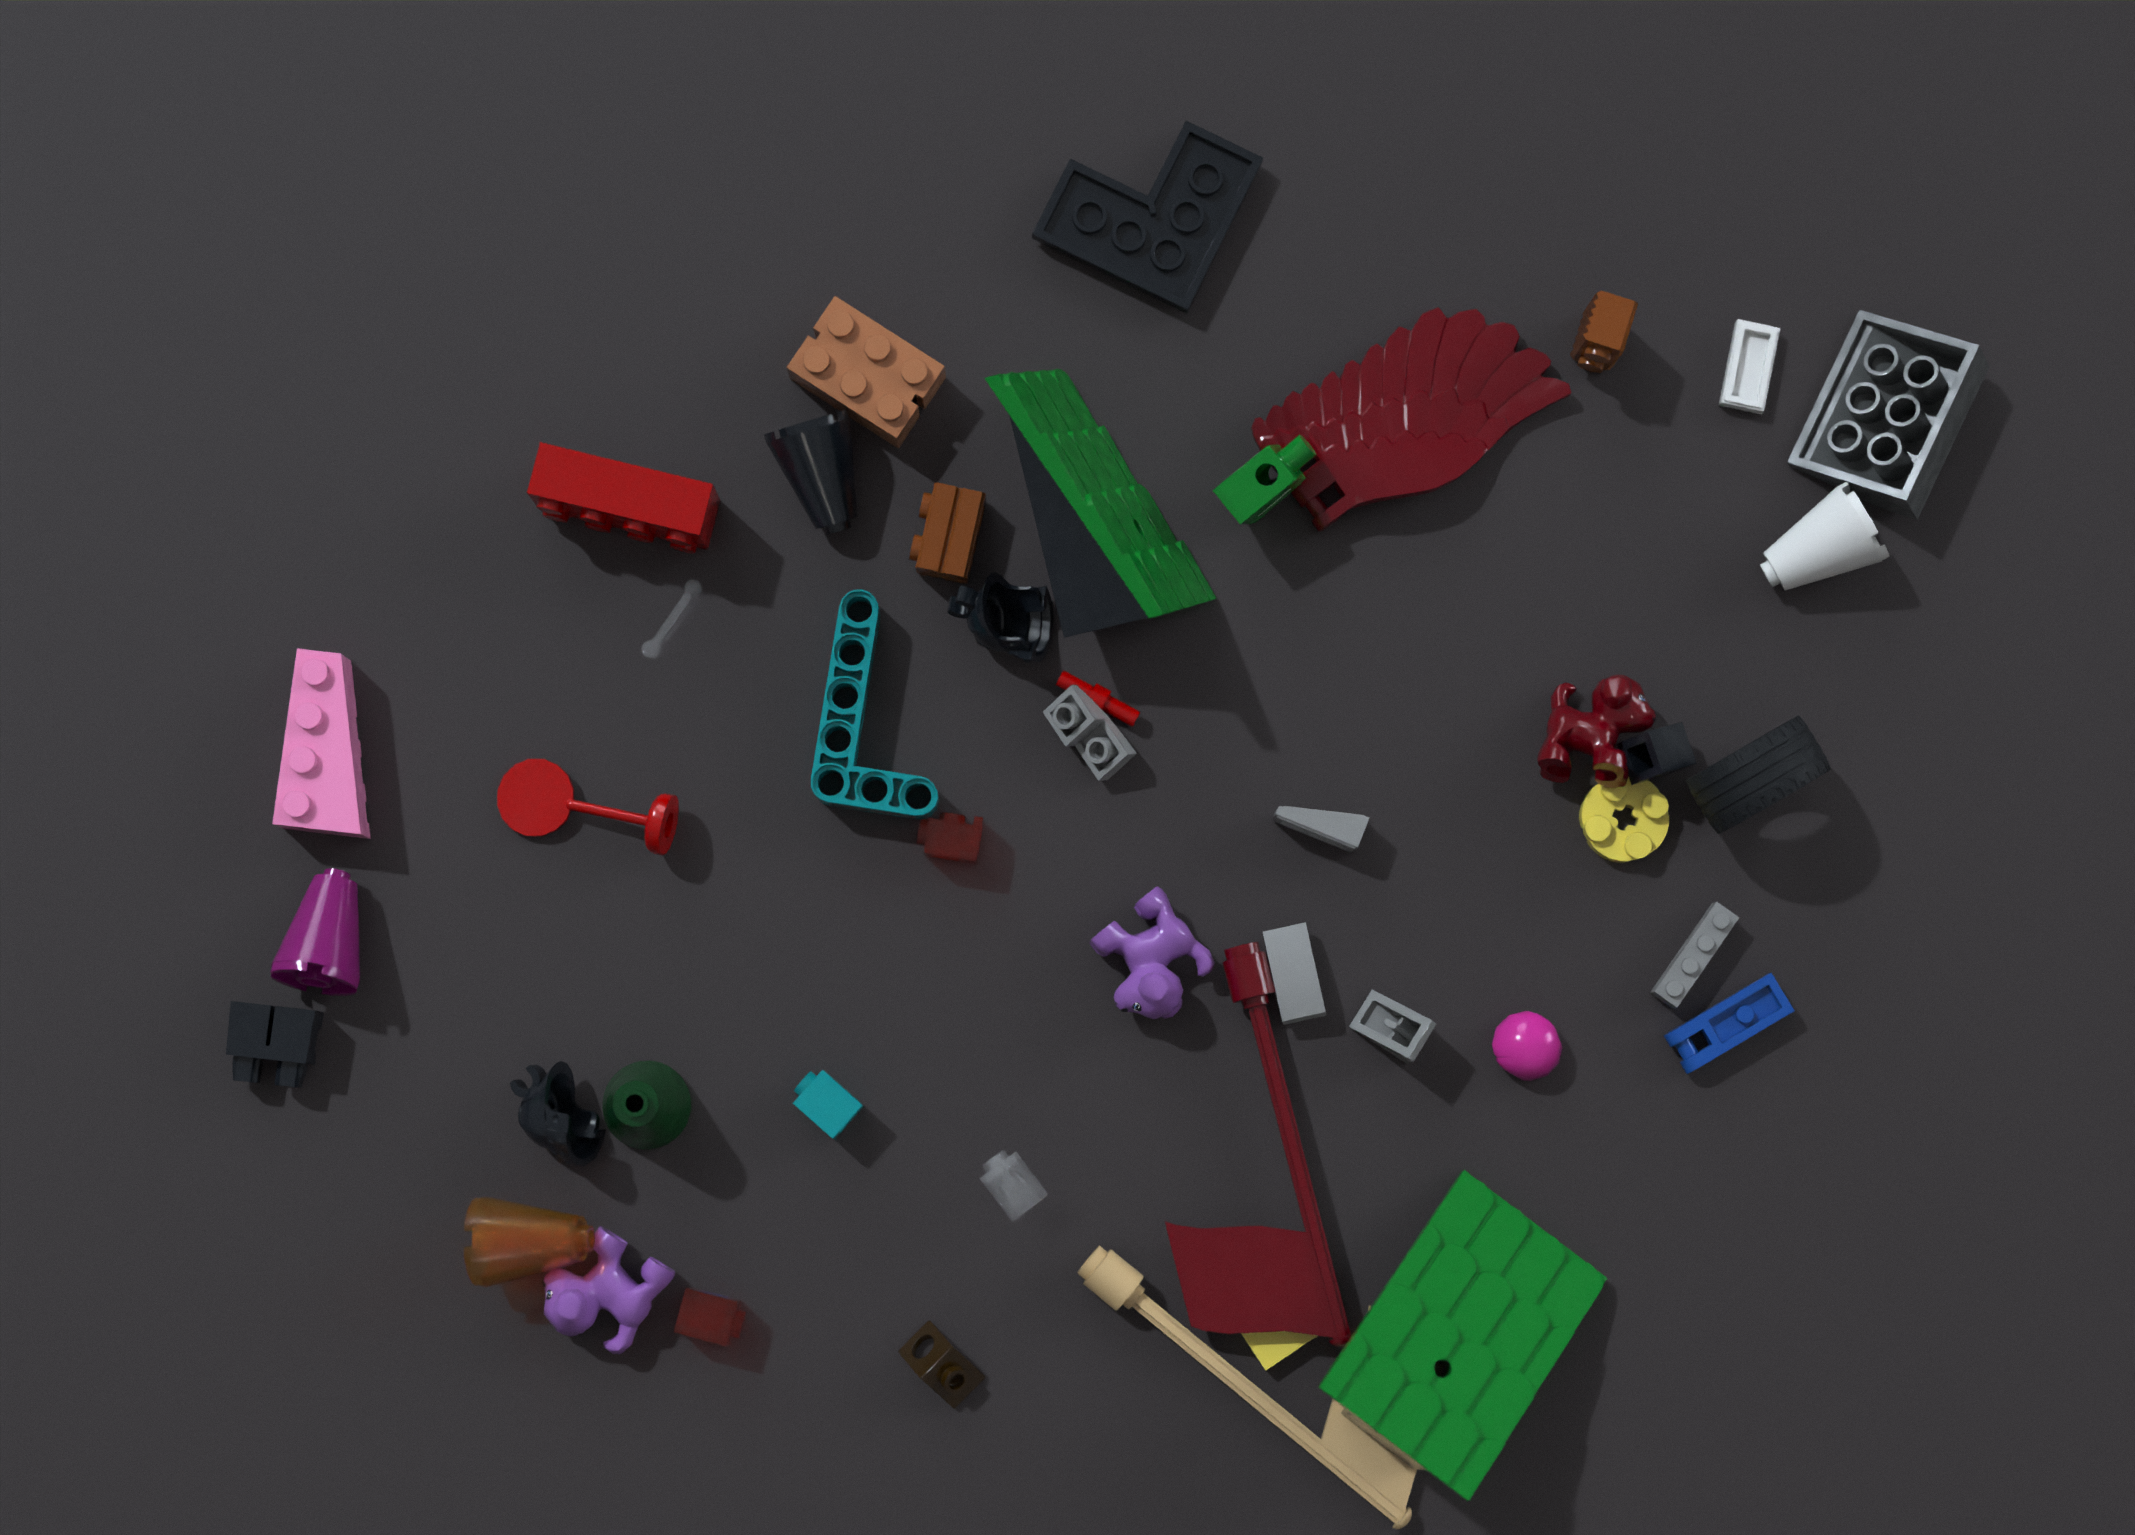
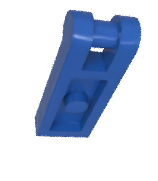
[1663,973,1795,1074]

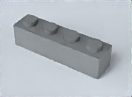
[1650,902,1740,1009]

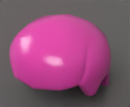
[1492,1011,1562,1081]

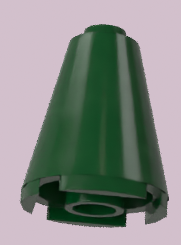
[602,1061,692,1150]

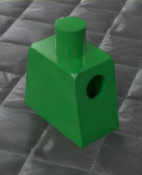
[1212,434,1317,525]

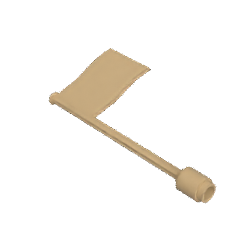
[1077,1245,1443,1529]

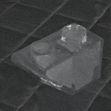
[980,1150,1048,1222]

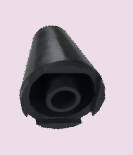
[763,409,857,535]

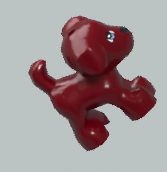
[1537,674,1656,788]

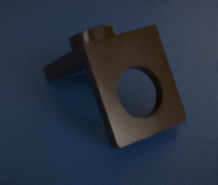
[898,1320,985,1409]

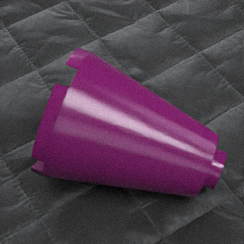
[270,868,360,996]

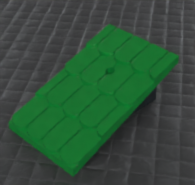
[984,369,1217,638]
[1318,1170,1608,1501]

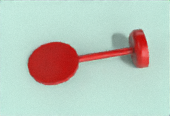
[497,759,679,856]

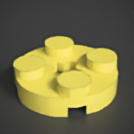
[1579,777,1669,863]

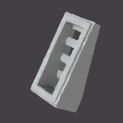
[1272,806,1370,853]

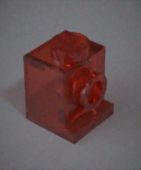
[917,812,984,865]

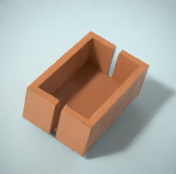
[786,296,946,449]

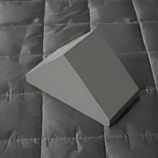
[1349,989,1436,1063]

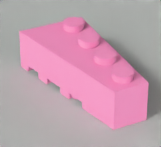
[272,648,371,839]

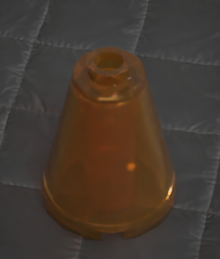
[463,1196,595,1287]

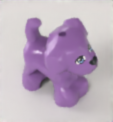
[1089,886,1215,1019]
[542,1226,675,1354]

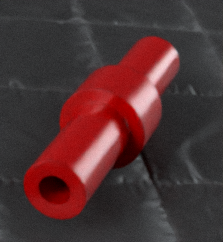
[1056,670,1141,727]

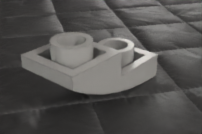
[1043,685,1137,781]
[1263,922,1327,1025]

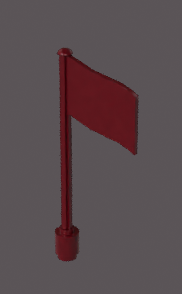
[1164,942,1352,1347]

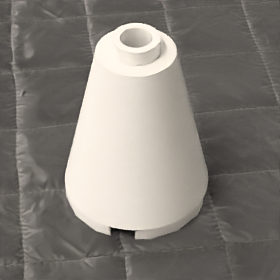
[1760,482,1890,591]

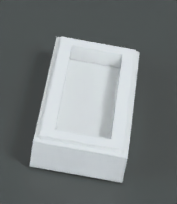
[1719,319,1780,414]

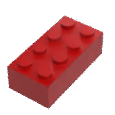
[527,442,721,554]

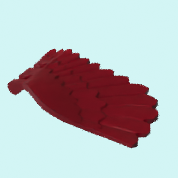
[1251,307,1572,532]

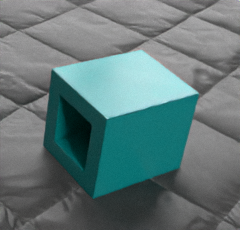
[793,1070,864,1139]

